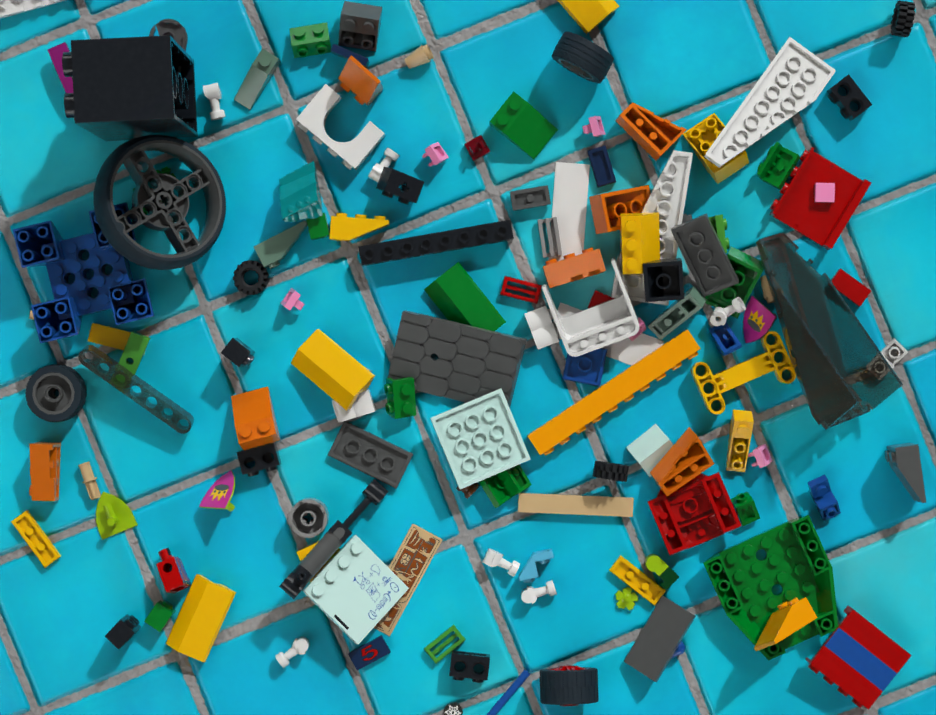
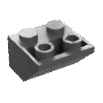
[338,1,382,52]

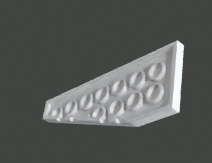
[704,37,836,168]
[611,150,693,306]

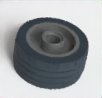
[552,31,614,83]
[25,364,87,422]

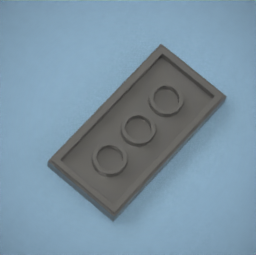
[671,213,739,297]
[328,421,413,489]
[624,596,696,682]

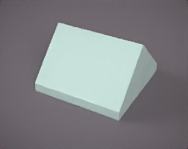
[626,424,673,477]

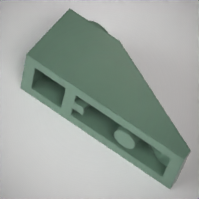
[234,48,281,110]
[254,221,308,269]
[648,286,707,340]

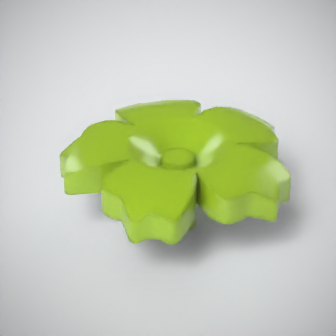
[615,587,638,610]

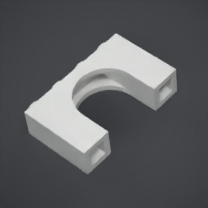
[296,84,385,170]

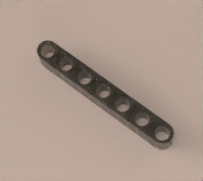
[78,345,194,433]

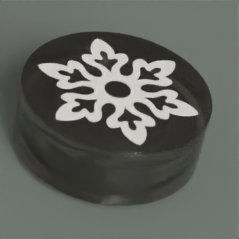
[443,702,463,715]

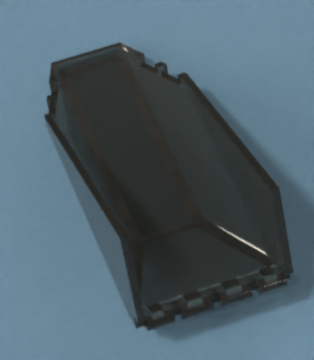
[756,233,903,429]

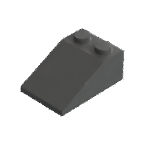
[885,443,926,503]

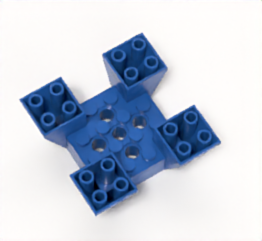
[12,202,154,344]

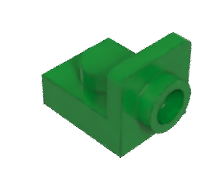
[731,492,760,526]

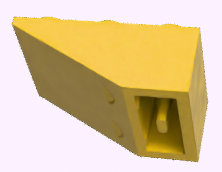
[683,113,749,184]

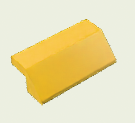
[557,0,619,34]
[291,329,375,411]
[166,574,236,662]

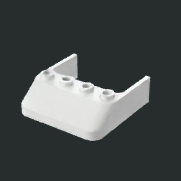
[542,258,639,357]

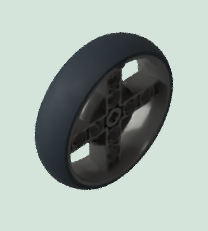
[94,134,226,270]

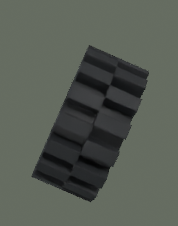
[891,0,915,37]
[233,260,269,295]
[593,461,629,482]

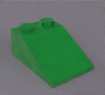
[489,91,558,159]
[705,247,764,319]

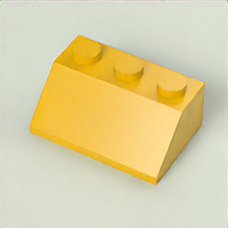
[620,212,660,274]

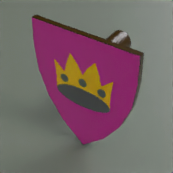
[743,296,777,343]

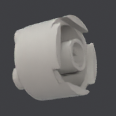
[289,498,329,538]

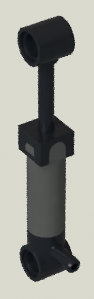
[279,479,389,599]

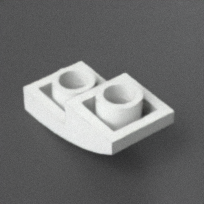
[867,338,908,380]

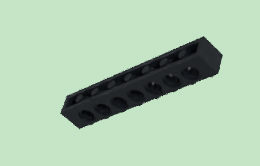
[358,220,514,266]

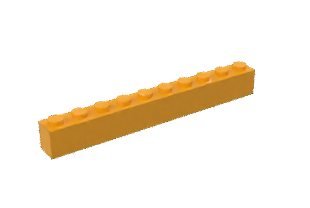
[527,329,701,456]

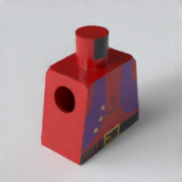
[156,548,191,593]

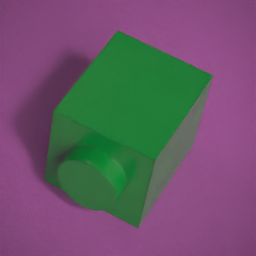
[306,213,330,240]
[144,600,176,632]

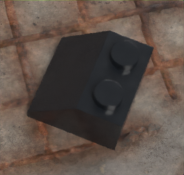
[643,258,685,302]

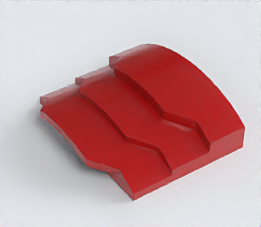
[647,472,742,556]

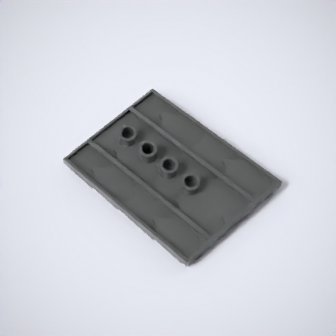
[388,310,527,408]

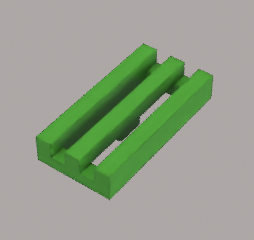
[424,624,466,663]

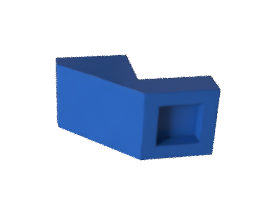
[807,474,841,521]

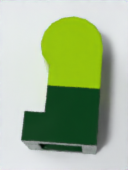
[645,554,679,590]

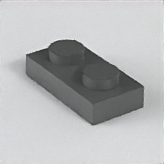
[510,185,551,211]

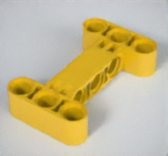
[691,331,796,414]

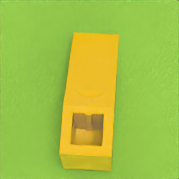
[329,213,390,241]
[726,410,754,472]

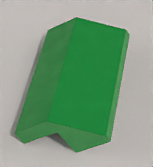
[424,262,506,331]
[479,465,532,508]

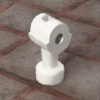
[203,82,226,120]
[368,147,400,183]
[710,297,746,326]
[482,548,520,577]
[521,580,557,604]
[275,637,310,668]

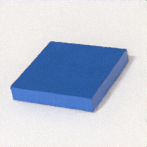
[562,348,608,387]

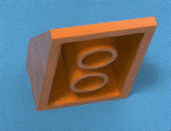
[338,55,383,106]
[589,185,651,234]
[231,386,280,450]

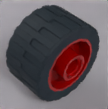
[540,666,599,706]

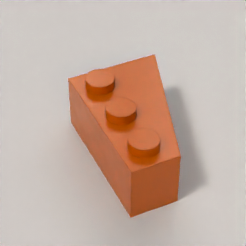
[615,102,687,161]
[542,247,606,289]
[650,427,714,496]
[29,442,61,501]

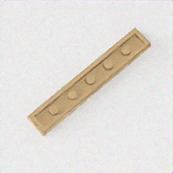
[518,493,634,517]

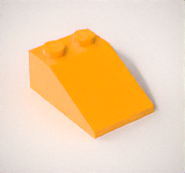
[754,597,818,651]

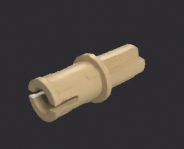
[78,461,101,500]

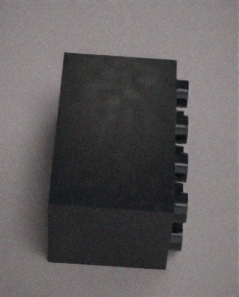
[62,35,198,141]

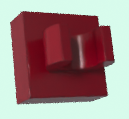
[464,135,490,161]

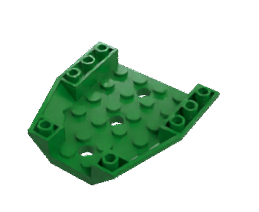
[703,515,838,660]

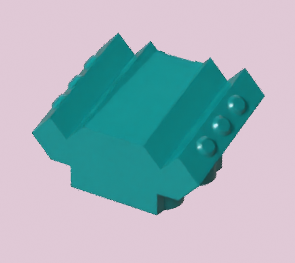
[279,161,323,222]

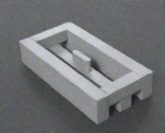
[537,217,562,258]

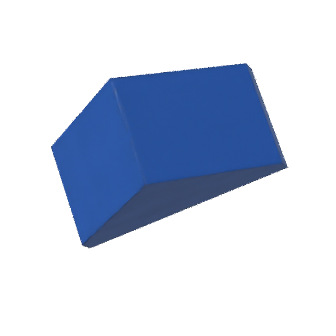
[709,322,742,356]

